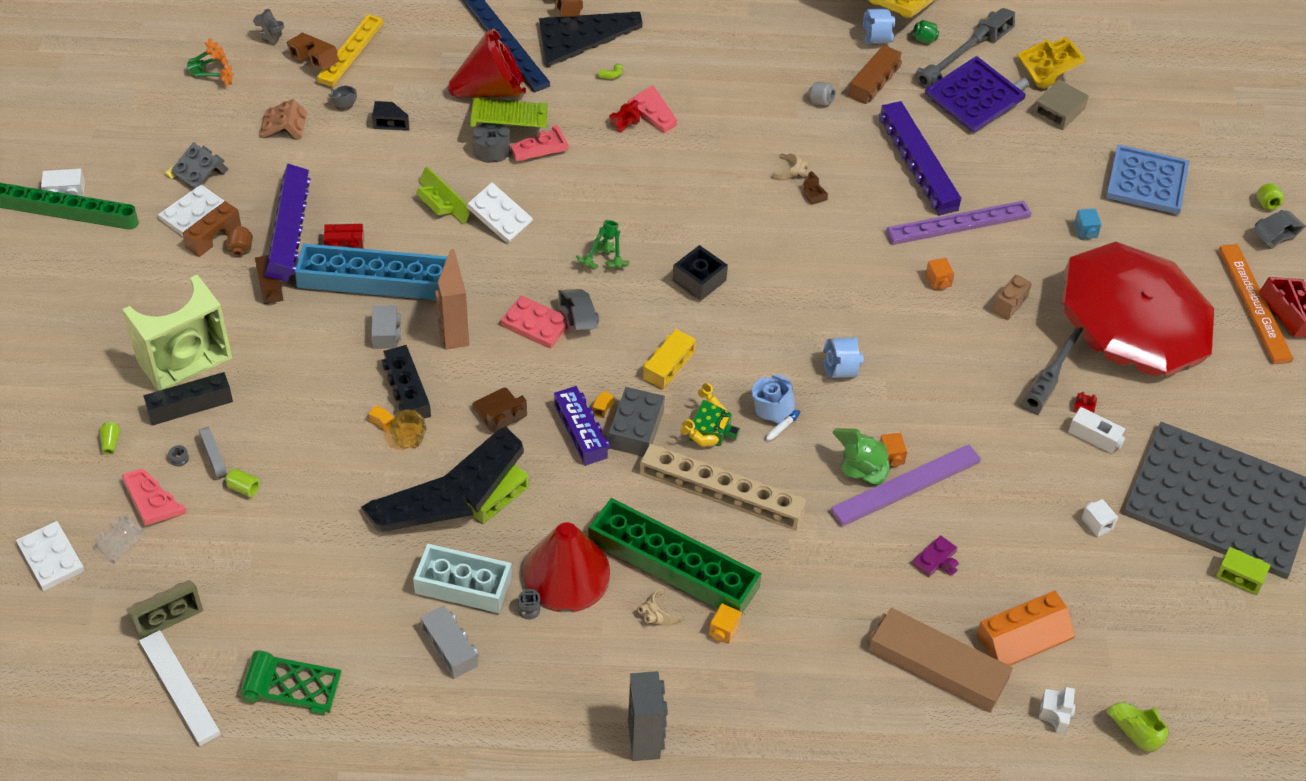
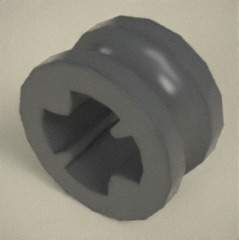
[168,445,189,467]

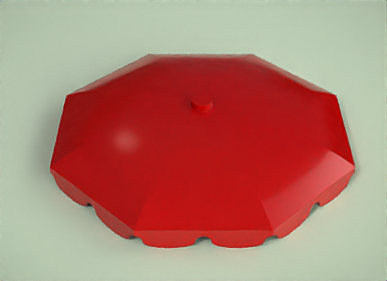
[1061,241,1214,376]

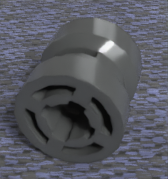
[518,589,541,620]

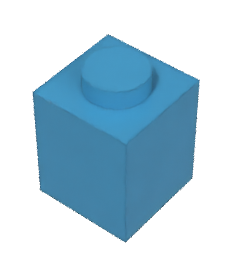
[1074,209,1102,239]

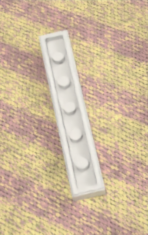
[139,630,221,746]

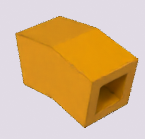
[592,390,614,418]
[369,405,395,432]

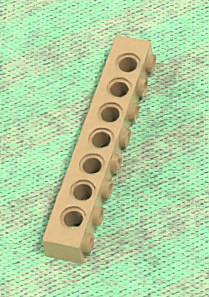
[640,444,807,530]

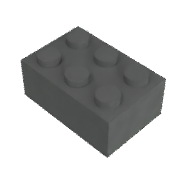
[608,387,665,457]

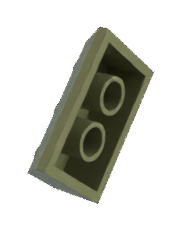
[126,580,203,640]

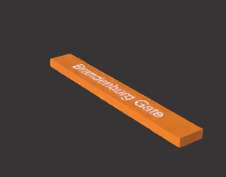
[1219,244,1293,364]

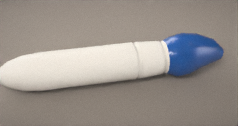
[766,410,800,441]

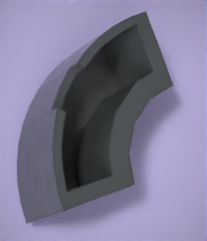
[1252,210,1306,249]
[558,289,599,330]

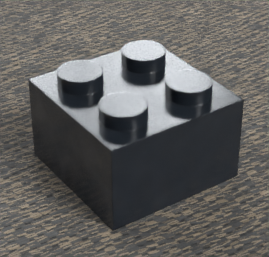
[672,245,728,301]

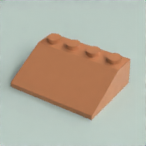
[435,249,469,350]

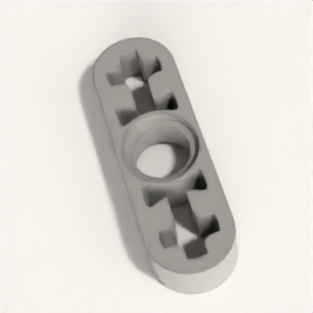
[199,426,227,478]

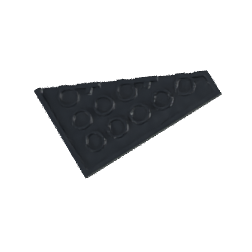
[539,11,643,68]

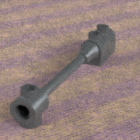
[916,8,1015,88]
[1020,327,1084,415]

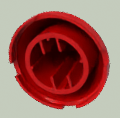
[447,29,526,98]
[523,522,610,612]

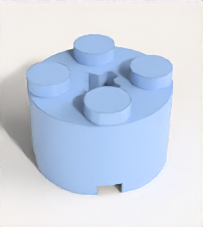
[863,8,895,44]
[823,337,864,378]
[752,375,795,423]

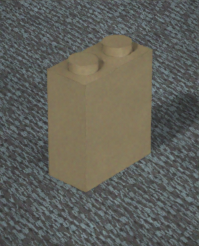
[1033,80,1089,130]

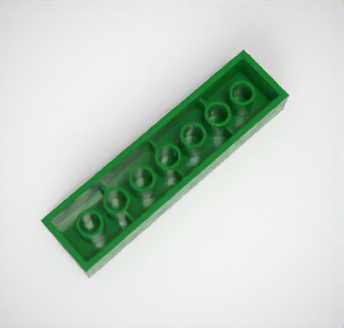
[588,498,762,614]

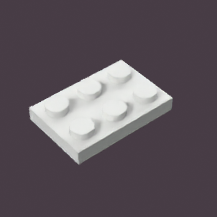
[466,183,534,244]
[158,185,224,237]
[16,521,85,591]

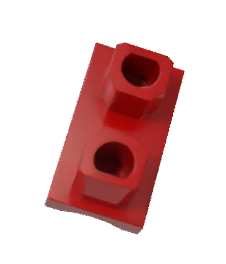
[609,100,642,132]

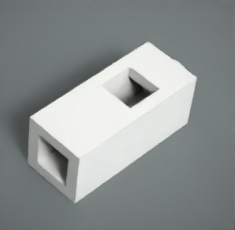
[1068,407,1126,454]

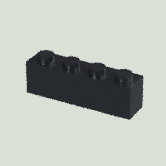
[143,372,233,426]

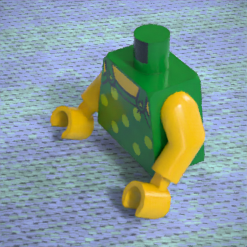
[680,383,740,447]

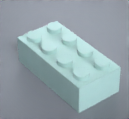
[413,544,512,613]

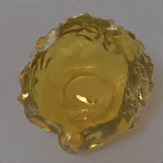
[389,410,427,449]

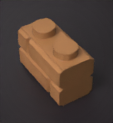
[992,275,1032,320]

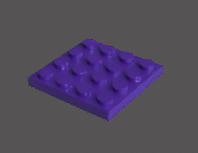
[925,56,1026,133]

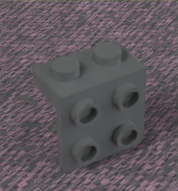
[172,142,228,188]

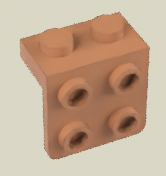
[260,98,307,140]

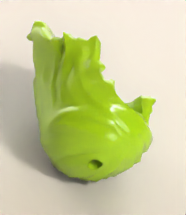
[1106,701,1169,752]

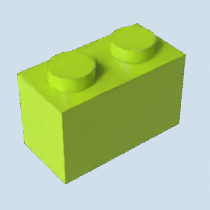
[1216,547,1271,595]

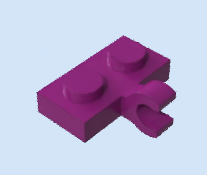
[913,535,959,577]

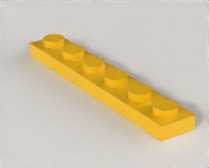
[317,14,384,87]

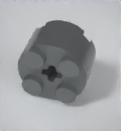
[473,123,510,163]

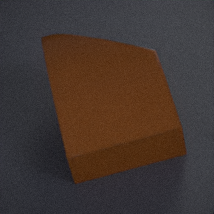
[803,171,828,204]

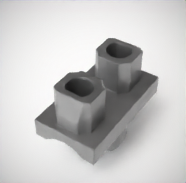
[253,9,285,45]

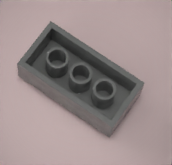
[628,671,668,761]

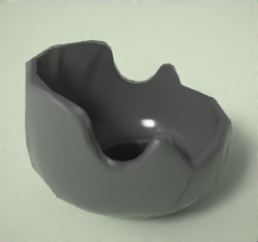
[328,85,357,109]

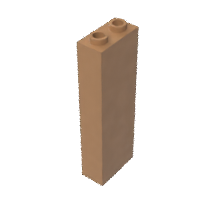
[868,608,1013,713]

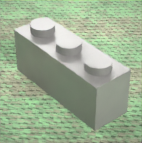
[420,606,479,679]

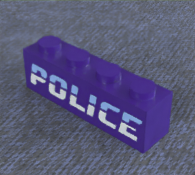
[554,386,610,466]

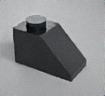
[372,101,410,131]

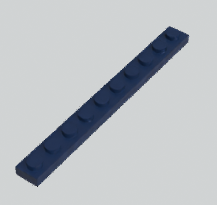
[462,0,550,93]

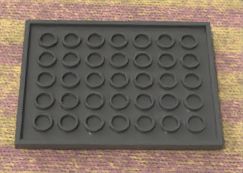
[1123,421,1306,579]

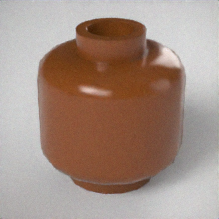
[226,226,253,256]

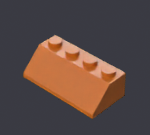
[976,590,1075,666]

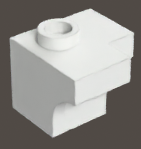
[1039,687,1075,735]

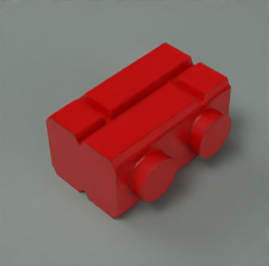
[324,224,364,249]

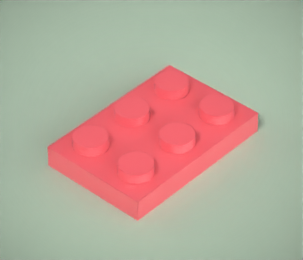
[500,295,568,349]

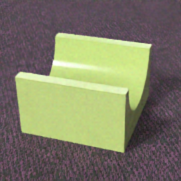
[122,275,232,391]

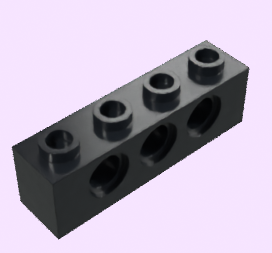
[381,345,431,423]

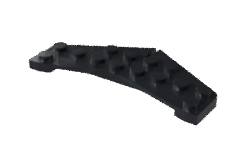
[361,426,524,532]

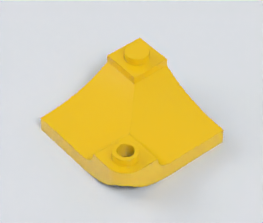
[1017,36,1086,88]

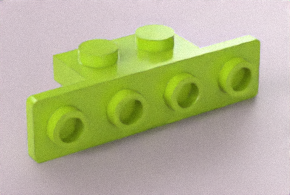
[416,167,471,223]

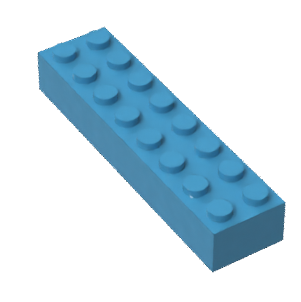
[295,244,457,300]

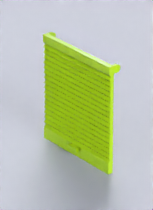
[470,97,548,128]

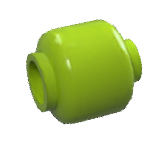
[1257,183,1284,210]

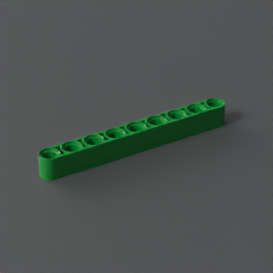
[0,183,139,230]

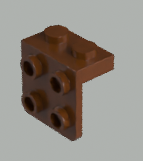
[472,387,527,433]

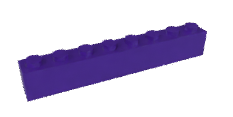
[879,101,962,216]
[264,163,311,282]

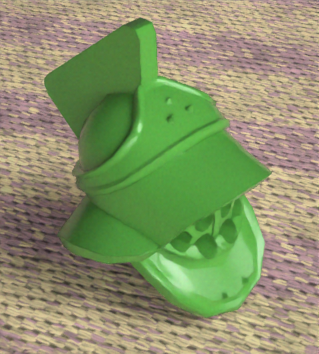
[832,428,890,485]

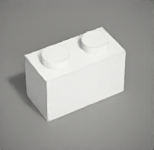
[41,169,85,196]

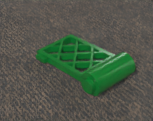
[240,650,342,716]

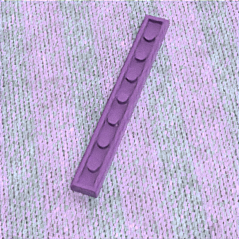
[886,201,1031,245]
[831,444,981,527]

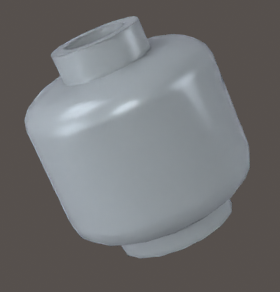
[808,82,836,106]

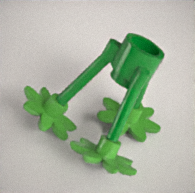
[576,220,630,269]

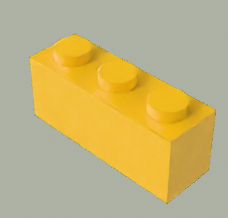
[642,329,696,390]

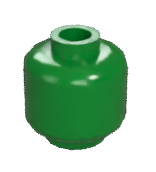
[913,20,939,45]

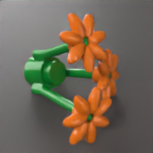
[187,38,234,87]

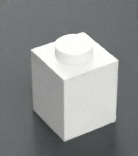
[1082,499,1118,537]

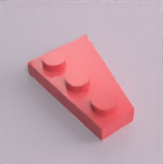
[627,85,677,133]
[511,125,568,161]
[122,468,186,526]

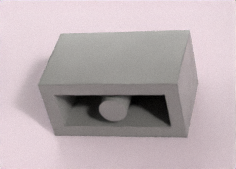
[372,305,401,349]

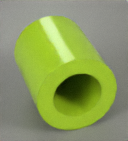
[226,468,261,498]

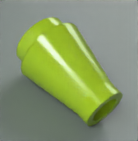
[99,422,121,455]

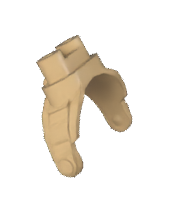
[772,152,809,180]
[638,588,685,626]

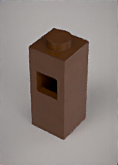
[255,255,284,304]

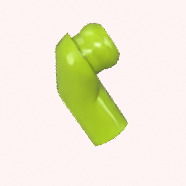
[599,64,624,80]

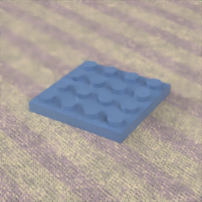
[1106,144,1189,215]

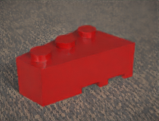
[1259,277,1306,337]

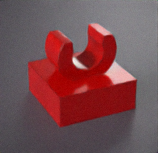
[1073,392,1097,413]

